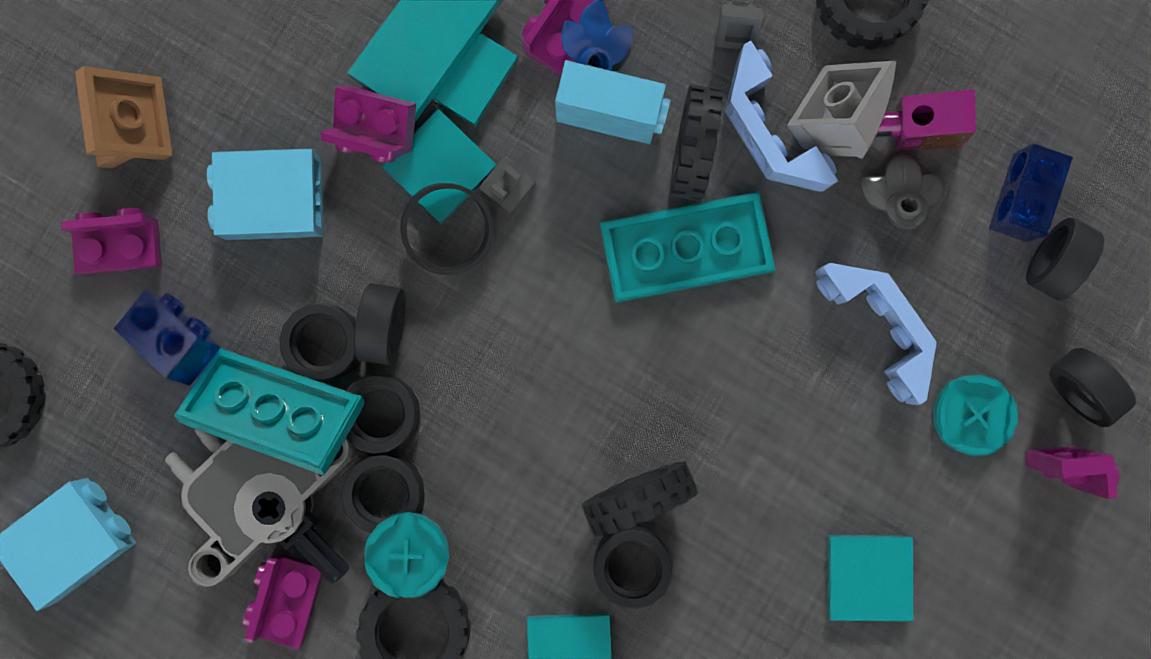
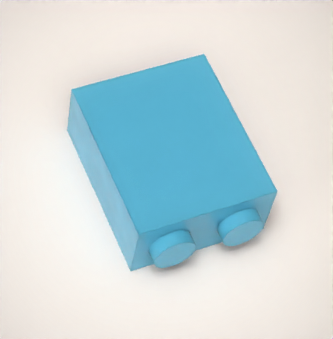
[555,60,671,144]
[207,149,323,240]
[0,478,136,611]

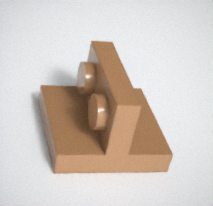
[75,66,173,168]

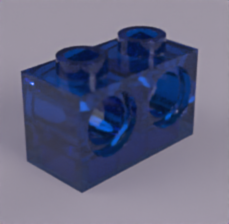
[988,143,1073,242]
[114,290,221,386]

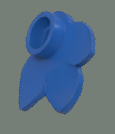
[561,0,633,71]

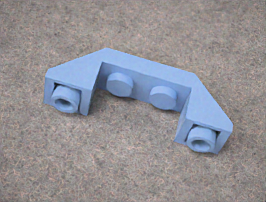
[725,41,838,192]
[814,263,937,405]

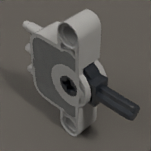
[165,429,357,587]

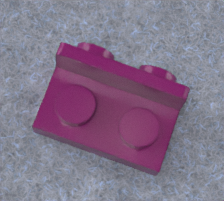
[521,0,609,77]
[321,85,416,163]
[61,208,162,275]
[1025,446,1120,499]
[243,553,323,649]

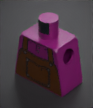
[875,89,976,150]

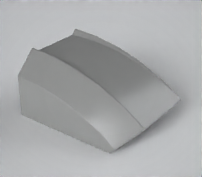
[787,61,896,159]

